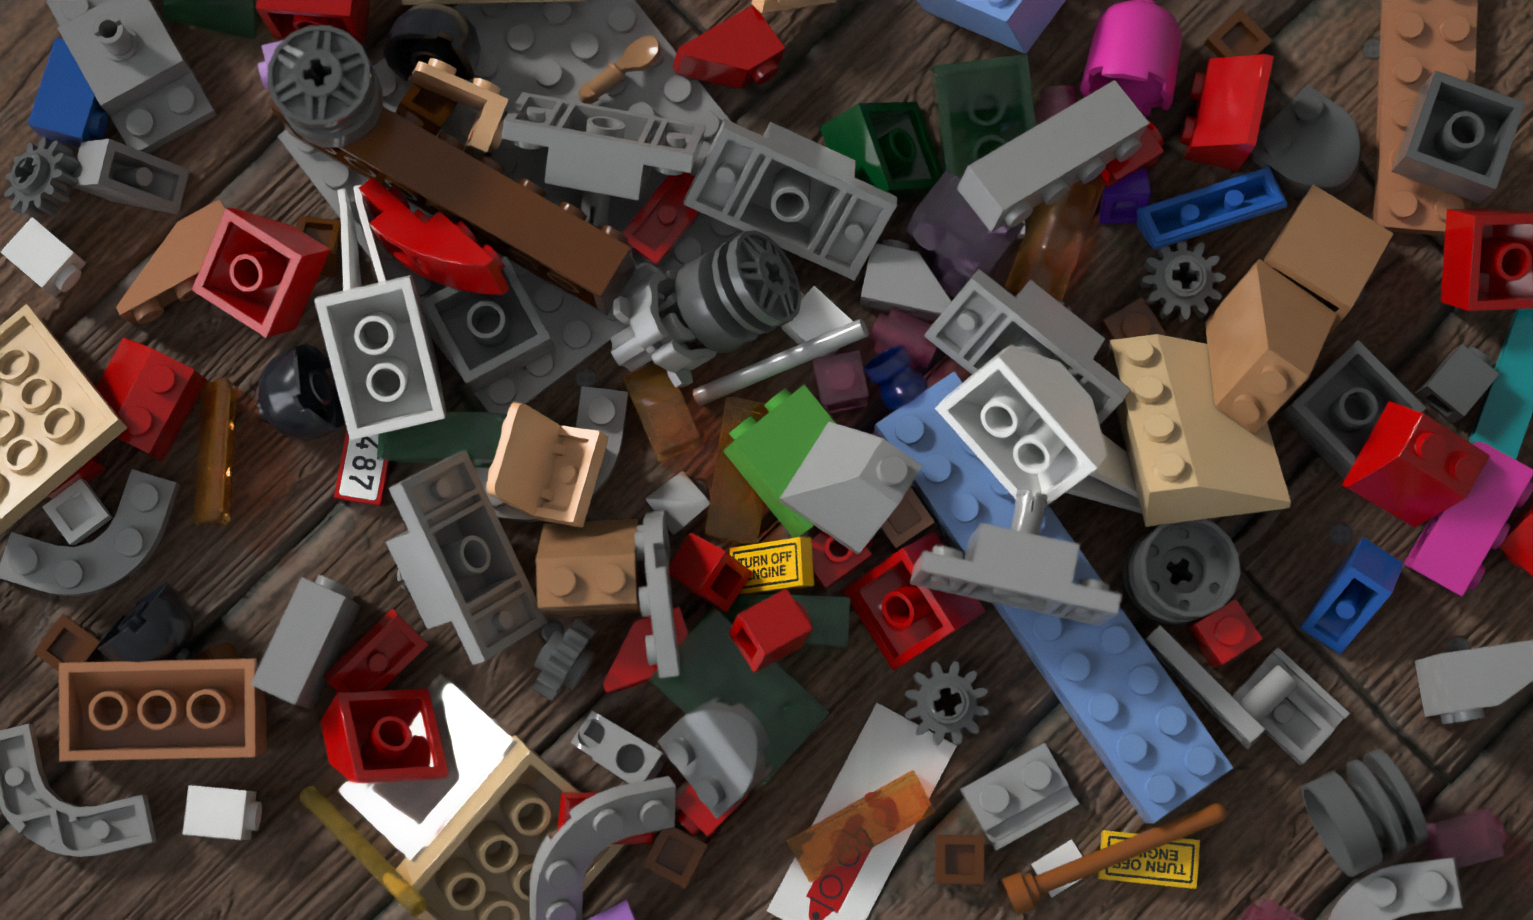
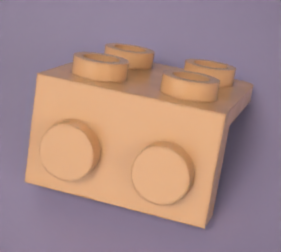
[410,58,509,160]
[487,402,609,528]

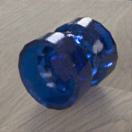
[863,344,928,410]

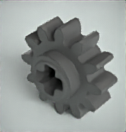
[4,137,80,222]
[1139,240,1226,324]
[532,618,597,702]
[904,661,989,746]

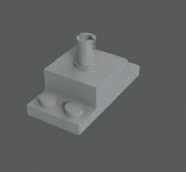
[46,0,217,154]
[502,92,706,226]
[684,119,897,280]
[924,269,1130,425]
[386,450,548,665]
[910,490,1121,626]

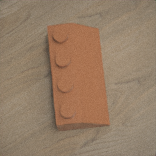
[59,659,267,761]

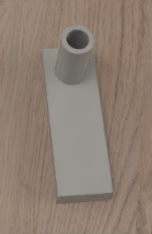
[1146,626,1297,750]

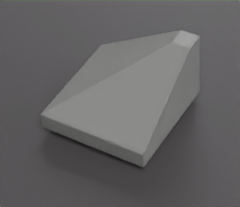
[645,470,711,536]

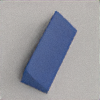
[1136,167,1287,250]

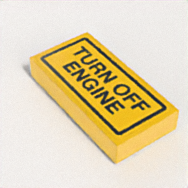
[729,537,814,596]
[1098,830,1200,889]

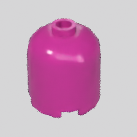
[1080,0,1182,117]

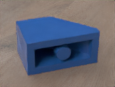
[28,37,108,147]
[1300,537,1404,654]

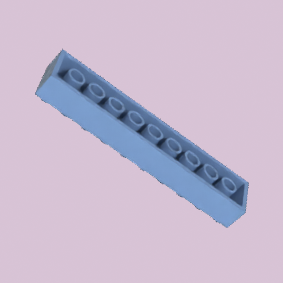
[874,371,1233,824]

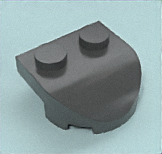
[1247,84,1361,199]
[658,697,772,819]

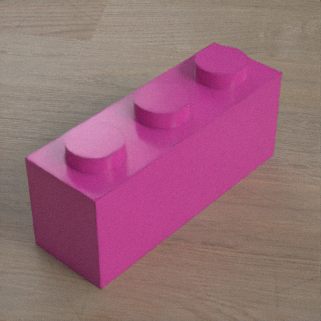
[1403,442,1533,596]

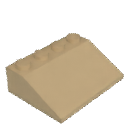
[1108,334,1291,527]
[385,734,624,920]

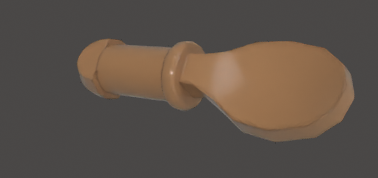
[578,35,661,104]

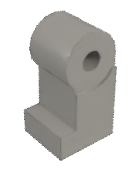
[570,710,669,784]

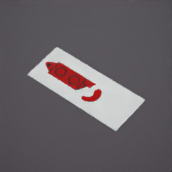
[767,703,957,920]

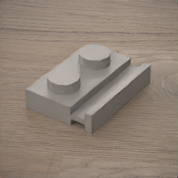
[1231,647,1350,765]
[960,743,1079,851]

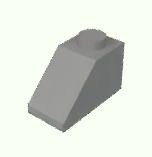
[70,139,190,214]
[859,239,951,322]

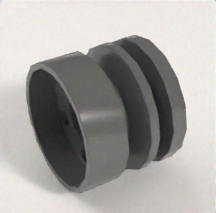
[268,26,383,148]
[675,230,801,354]
[1121,519,1240,626]
[1301,749,1428,877]

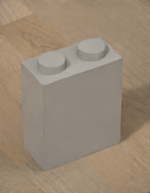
[250,575,361,710]

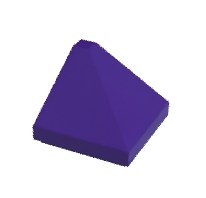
[1098,169,1151,224]

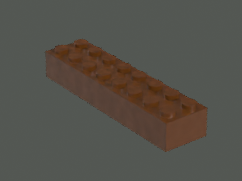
[271,74,636,316]

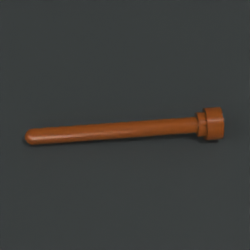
[1002,803,1227,915]

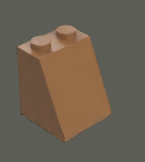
[1263,184,1394,343]
[1205,259,1337,435]
[536,519,642,618]

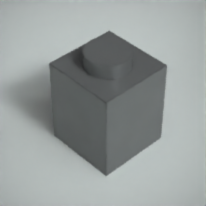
[1415,344,1499,424]

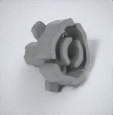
[610,269,717,388]

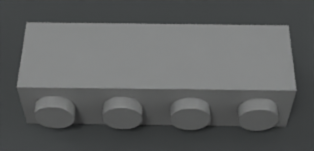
[957,80,1149,233]

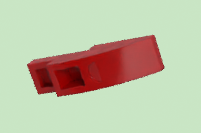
[358,177,510,295]

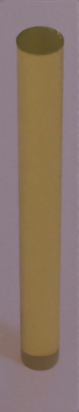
[299,786,428,916]

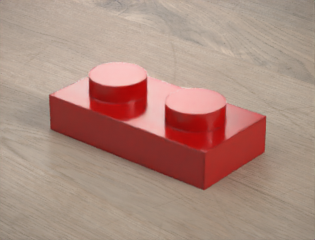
[622,172,701,268]
[323,608,429,693]

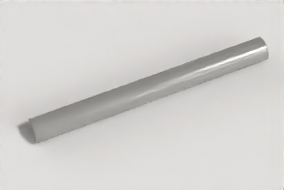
[693,319,869,406]

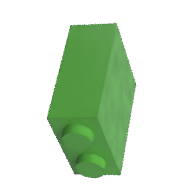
[723,385,835,538]

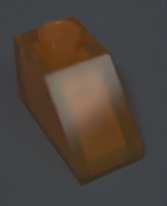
[622,363,701,463]

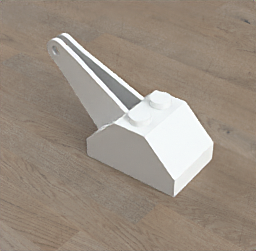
[314,184,446,440]
[935,345,1142,514]

